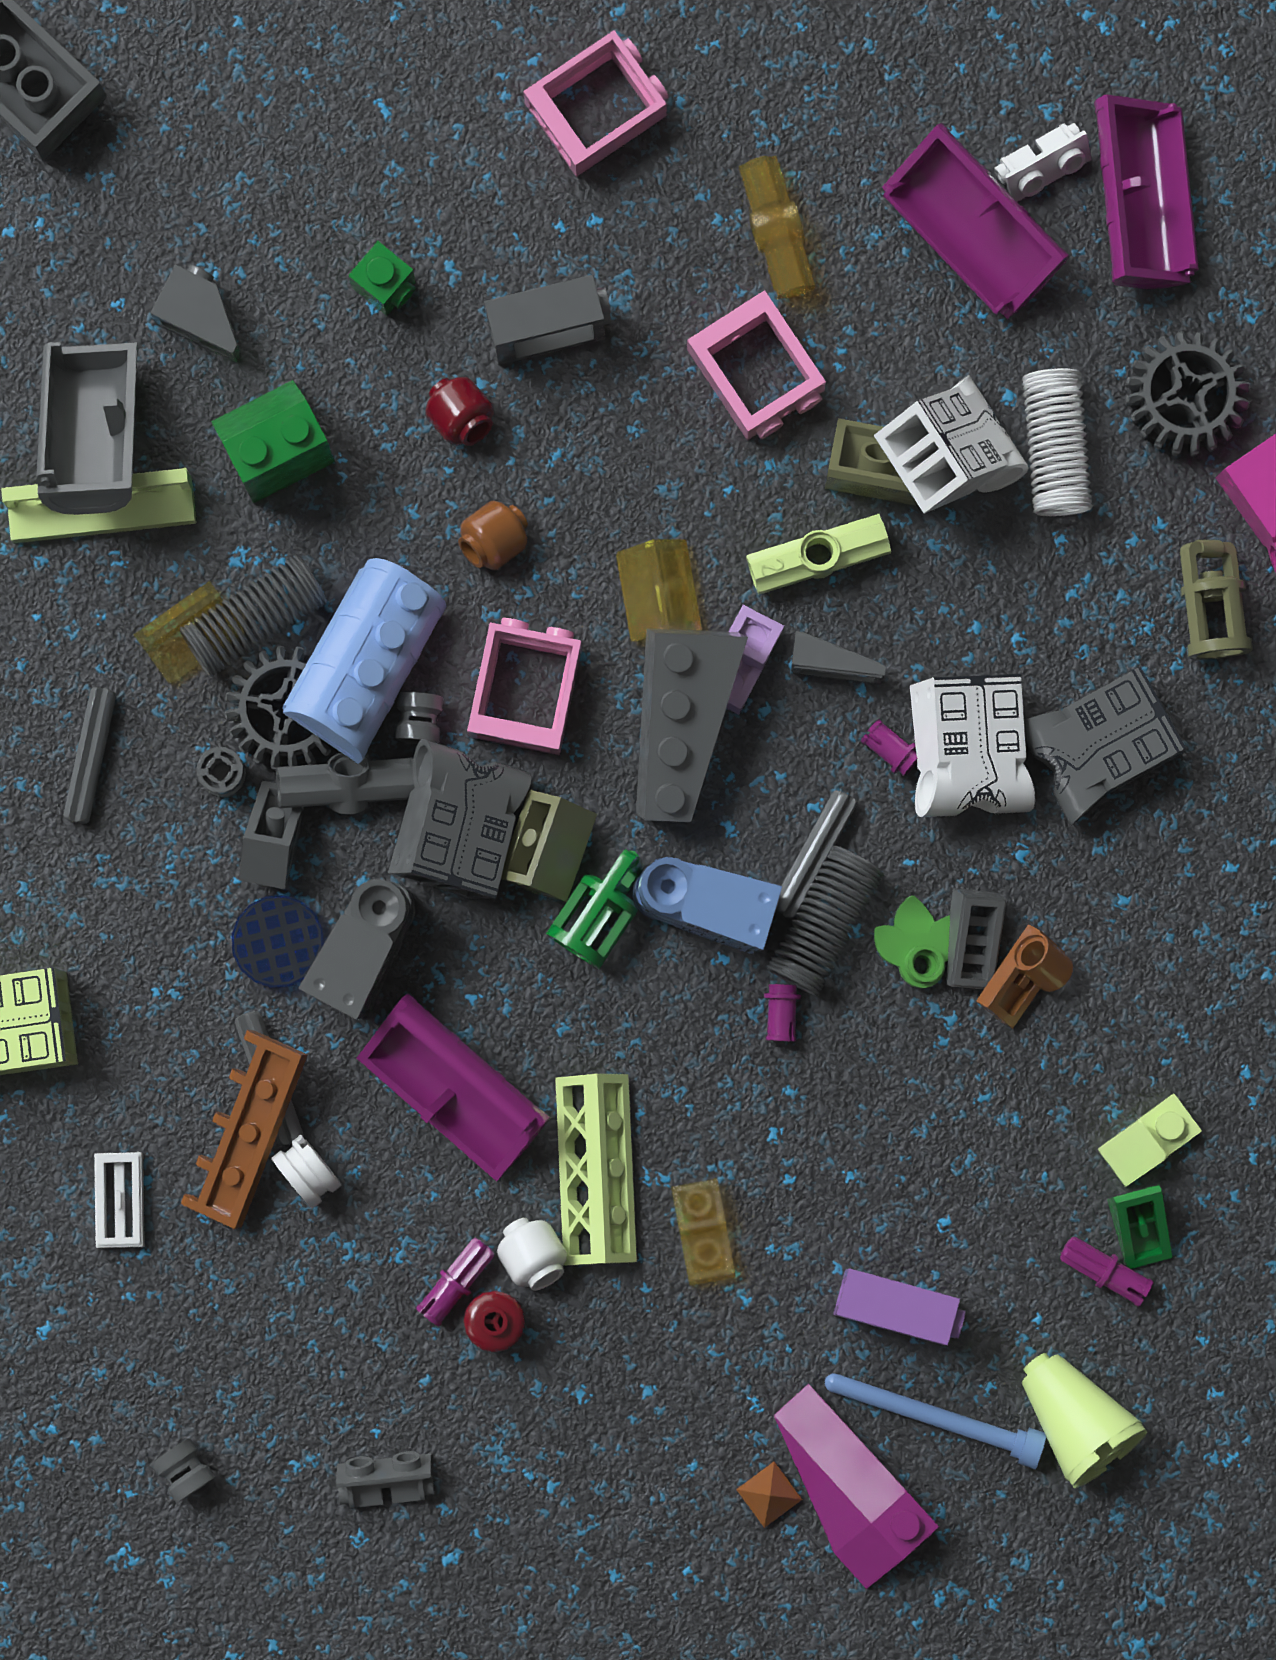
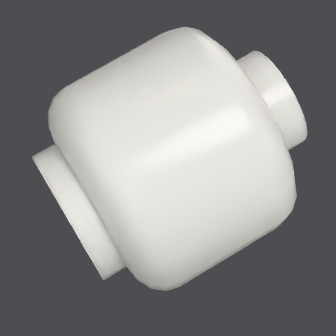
[497,1218,567,1291]

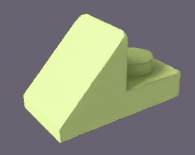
[1097,1093,1202,1187]

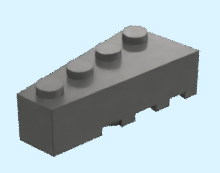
[636,628,748,822]

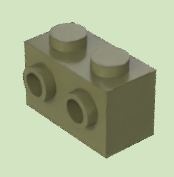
[501,790,597,902]

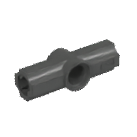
[276,753,415,814]

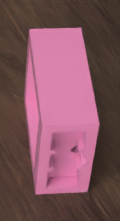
[523,30,669,177]
[687,290,826,440]
[467,618,582,755]

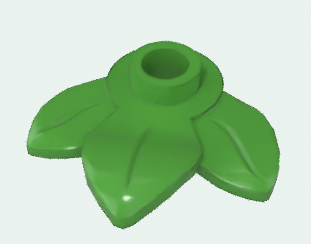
[874,895,950,989]

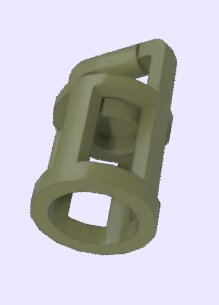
[1180,540,1253,660]

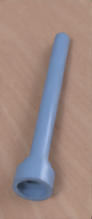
[825,1373,1046,1470]

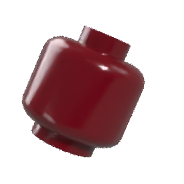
[425,377,494,446]
[464,1291,526,1353]

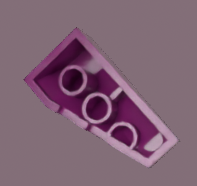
[774,1384,939,1589]

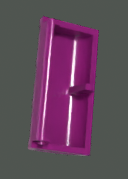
[1094,94,1199,289]
[882,123,1069,319]
[356,993,551,1182]

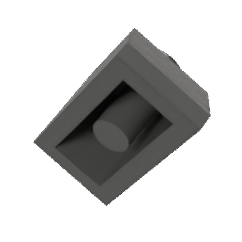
[150,265,241,363]
[239,781,305,889]

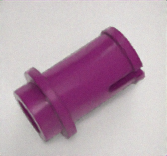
[861,719,917,776]
[764,984,801,1042]

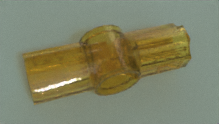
[739,156,815,299]

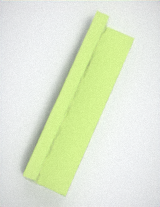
[1,468,197,543]
[555,1074,637,1265]

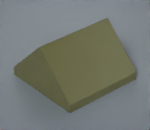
[825,418,916,506]

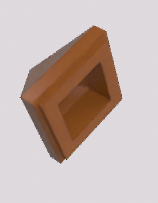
[736,1461,802,1528]

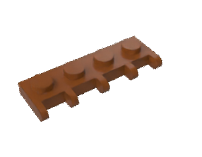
[181,1029,308,1229]

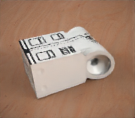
[874,375,1029,513]
[910,674,1035,817]

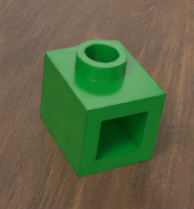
[348,241,416,316]

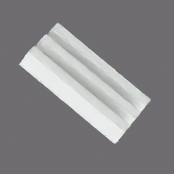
[94,1152,145,1248]

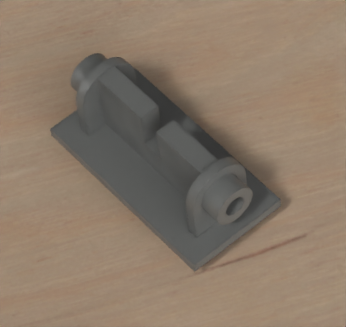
[336,1451,434,1508]

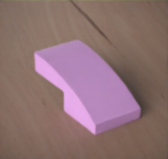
[726,605,784,714]

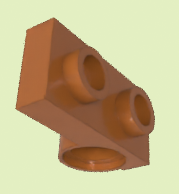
[976,924,1073,1029]

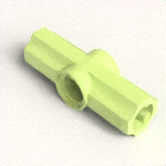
[746,514,891,595]

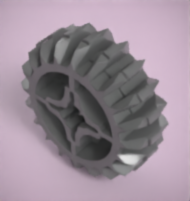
[1125,332,1250,457]
[224,646,332,771]

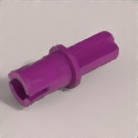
[1060,1237,1153,1307]
[416,1238,494,1327]

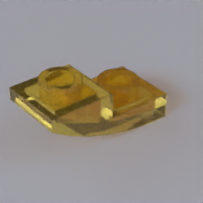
[671,1178,736,1286]

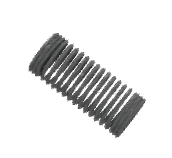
[180,554,327,677]
[767,846,884,996]

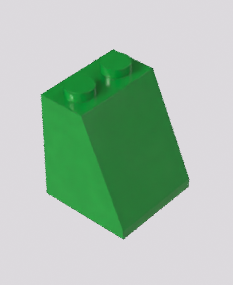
[211,380,335,504]

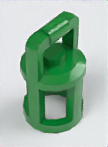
[546,849,644,969]

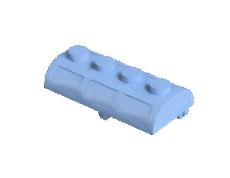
[282,558,446,764]

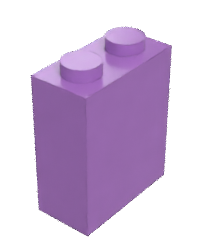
[833,1268,965,1345]

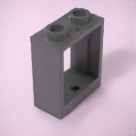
[484,274,612,365]

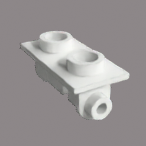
[994,123,1092,202]

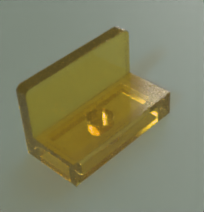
[616,539,702,642]
[133,581,244,684]

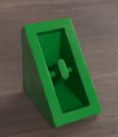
[1107,1185,1173,1269]

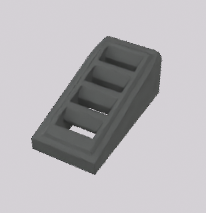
[791,631,886,684]
[947,888,1007,989]

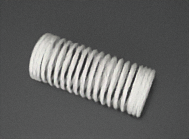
[1022,368,1093,516]

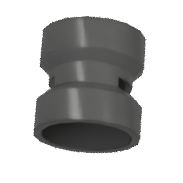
[394,692,444,745]
[197,747,247,798]
[150,1438,216,1504]

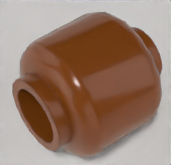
[458,501,528,570]

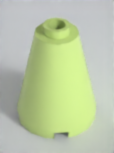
[1022,1353,1147,1488]

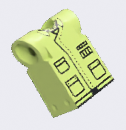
[0,968,78,1075]

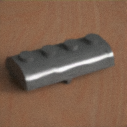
[36,342,138,515]

